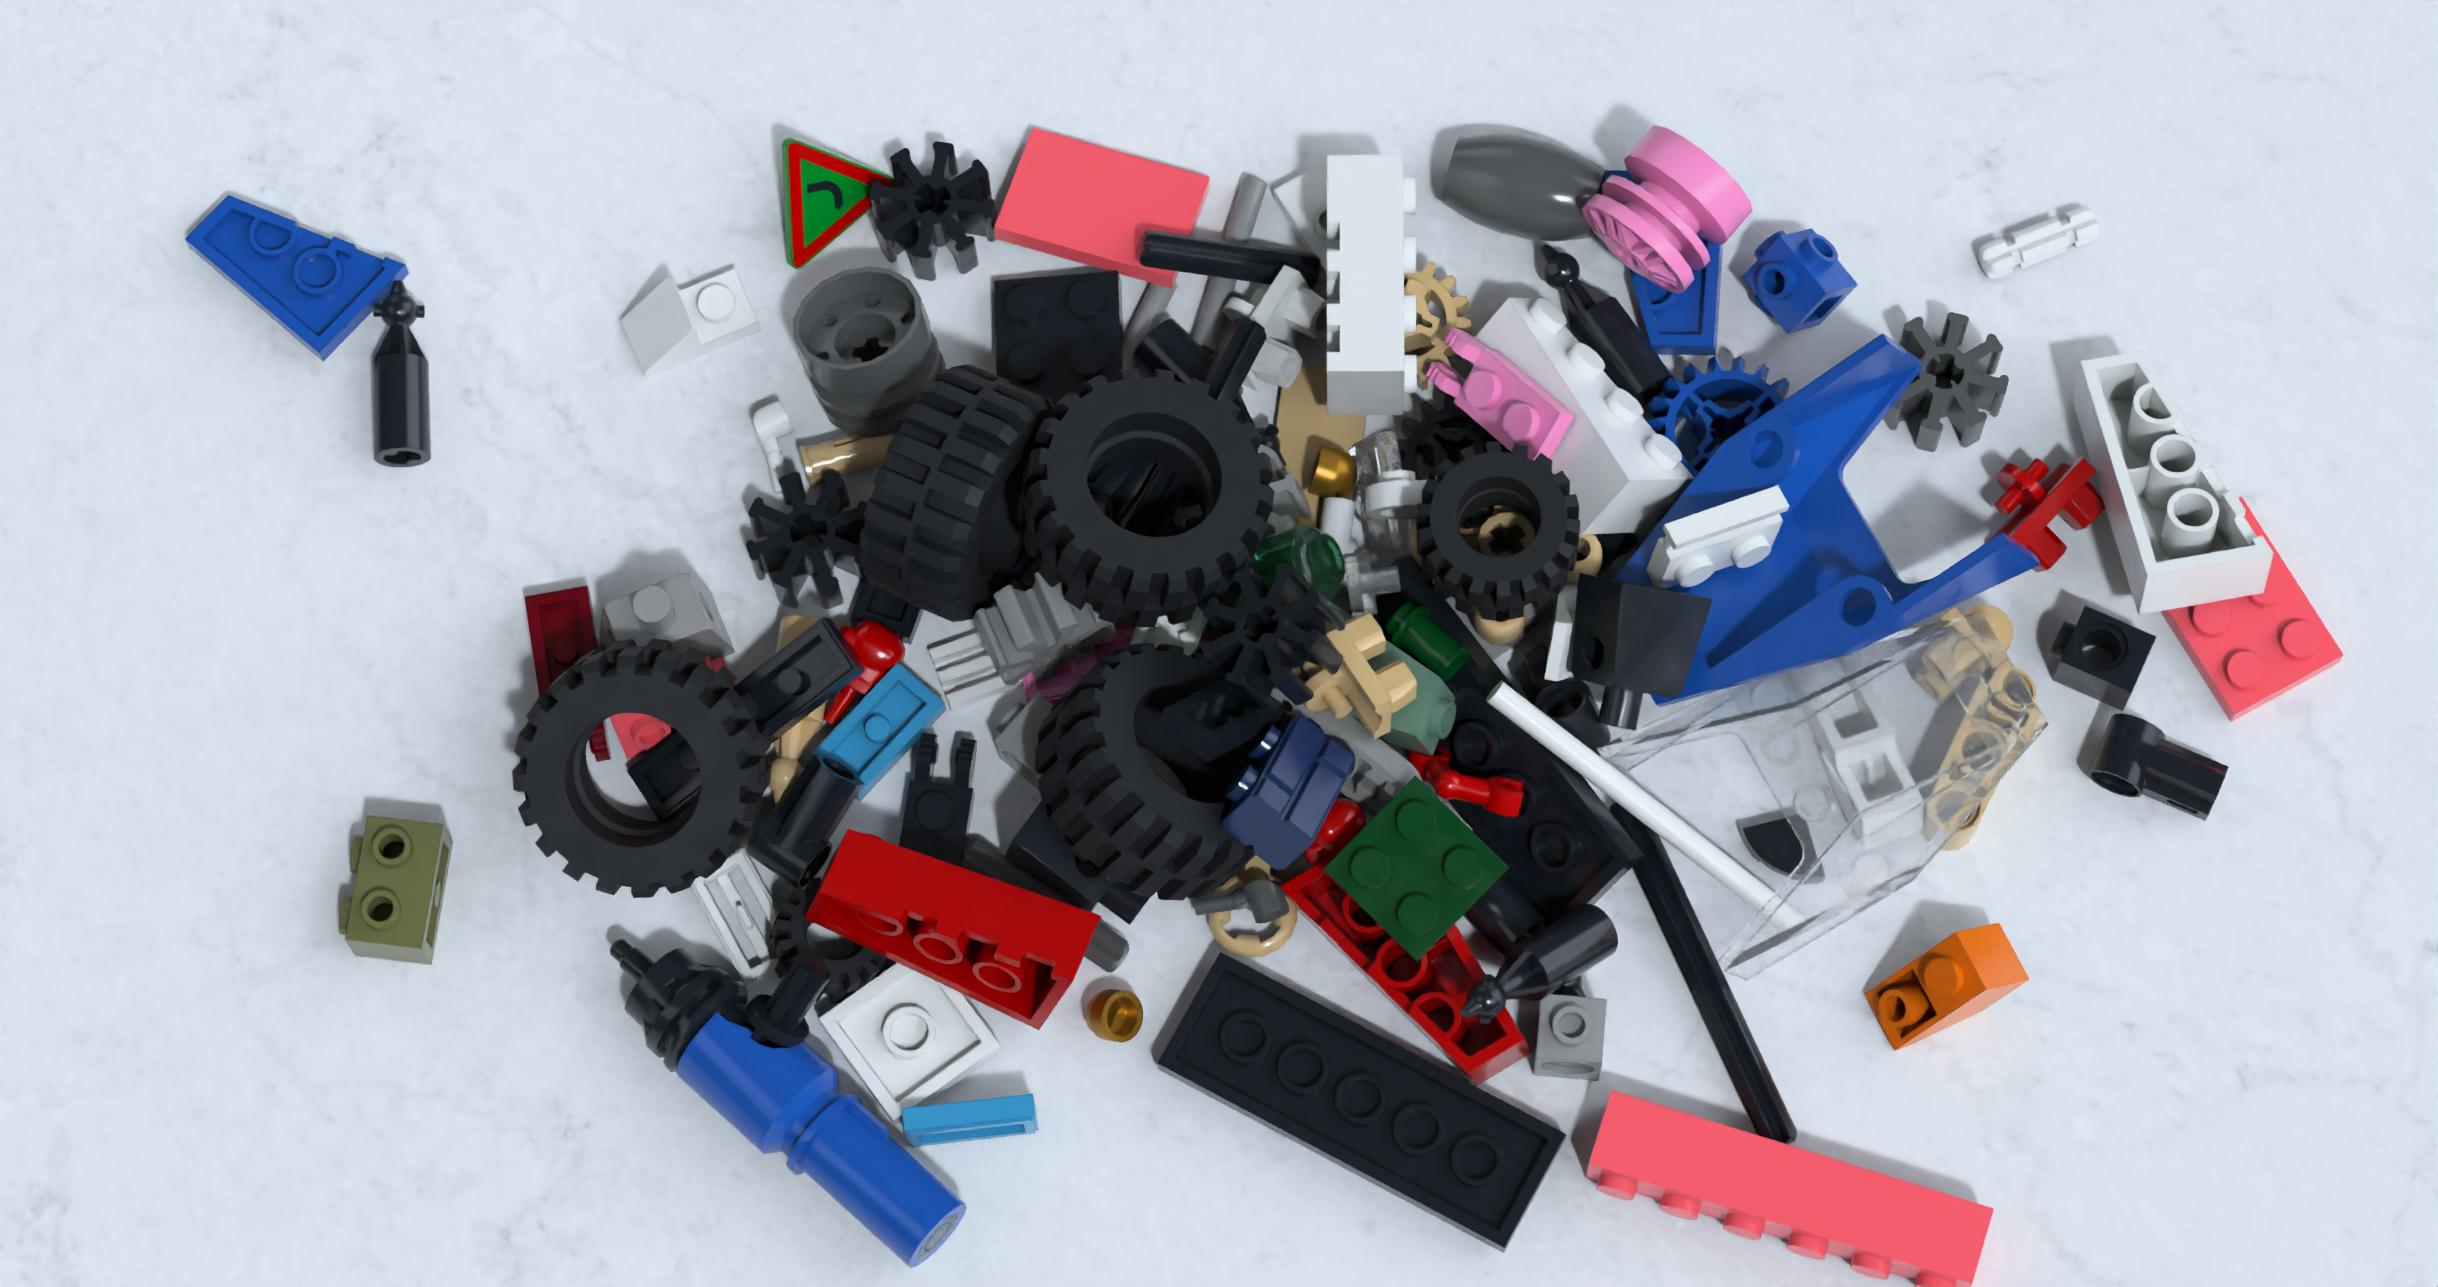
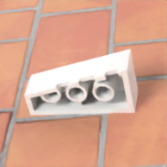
[1327,155,1417,415]
[1469,297,1694,535]
[2073,350,2274,615]

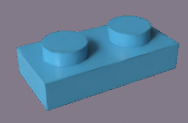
[811,662,946,802]

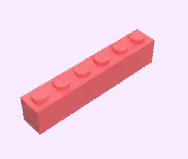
[1586,1090,1994,1287]

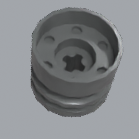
[793,266,946,438]

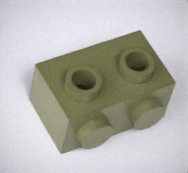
[338,815,453,965]

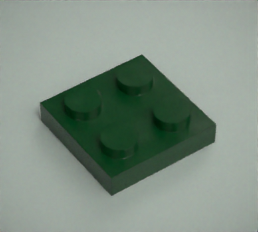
[1322,776,1509,962]

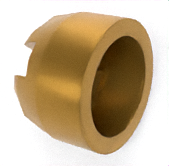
[1308,444,1358,498]
[1085,989,1143,1043]

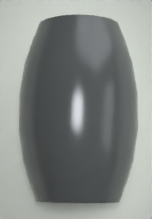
[1444,133,1606,241]

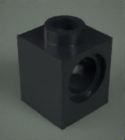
[2049,606,2156,711]

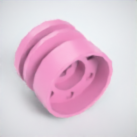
[1581,125,1753,294]

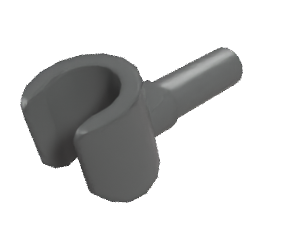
[1194,879,1289,924]

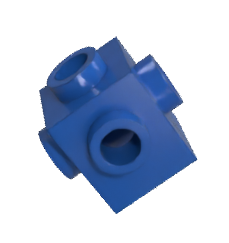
[1742,228,1858,334]

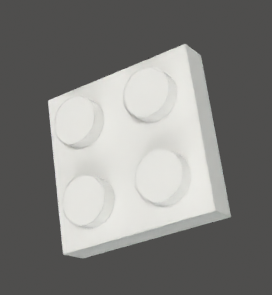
[818,963,1001,1127]

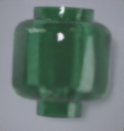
[1249,524,1345,602]

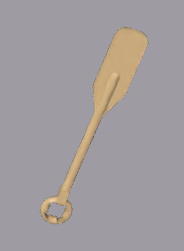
[1208,364,1367,958]

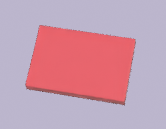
[994,128,1210,289]

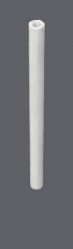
[1486,681,1805,936]

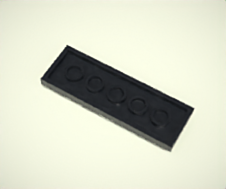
[1347,554,1644,927]
[1157,952,1566,1253]

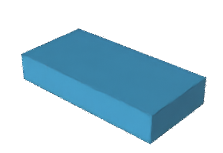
[902,1094,1039,1147]

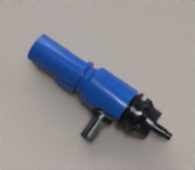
[610,939,967,1268]

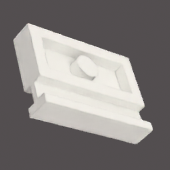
[1646,485,1790,588]

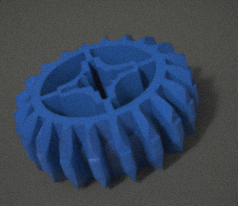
[1646,355,1790,501]

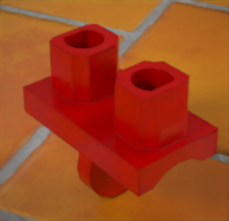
[1989,457,2105,572]

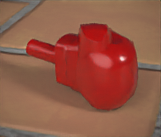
[823,620,905,727]
[1302,796,1367,864]

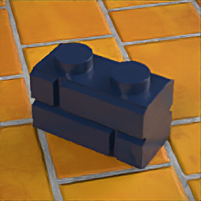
[1222,714,1355,870]

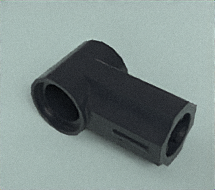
[1514,643,1611,755]
[2088,713,2229,821]
[746,753,864,888]

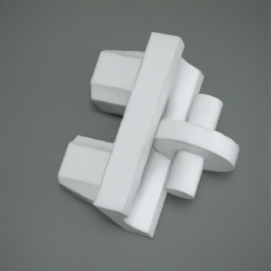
[1223,265,1327,392]

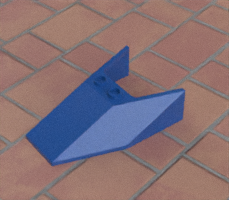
[1614,333,2041,707]

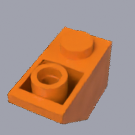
[1865,923,2030,1051]

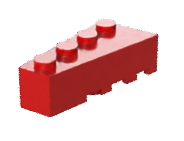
[804,828,1101,1030]
[1280,849,1531,1086]

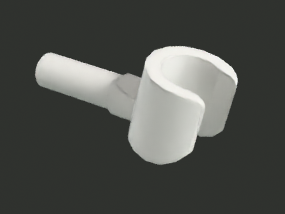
[753,401,794,494]

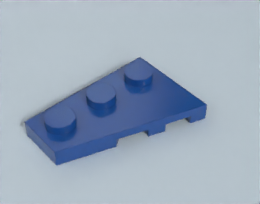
[1606,170,1723,355]
[185,195,409,362]

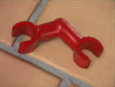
[1407,746,1524,817]

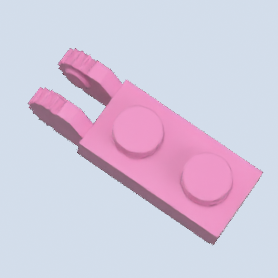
[1425,327,1575,461]

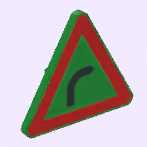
[781,137,895,269]

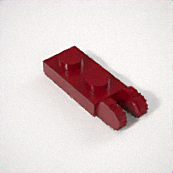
[525,586,611,762]

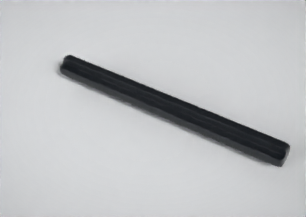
[1609,802,1797,1145]

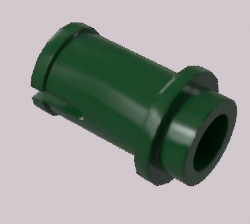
[1386,602,1470,682]

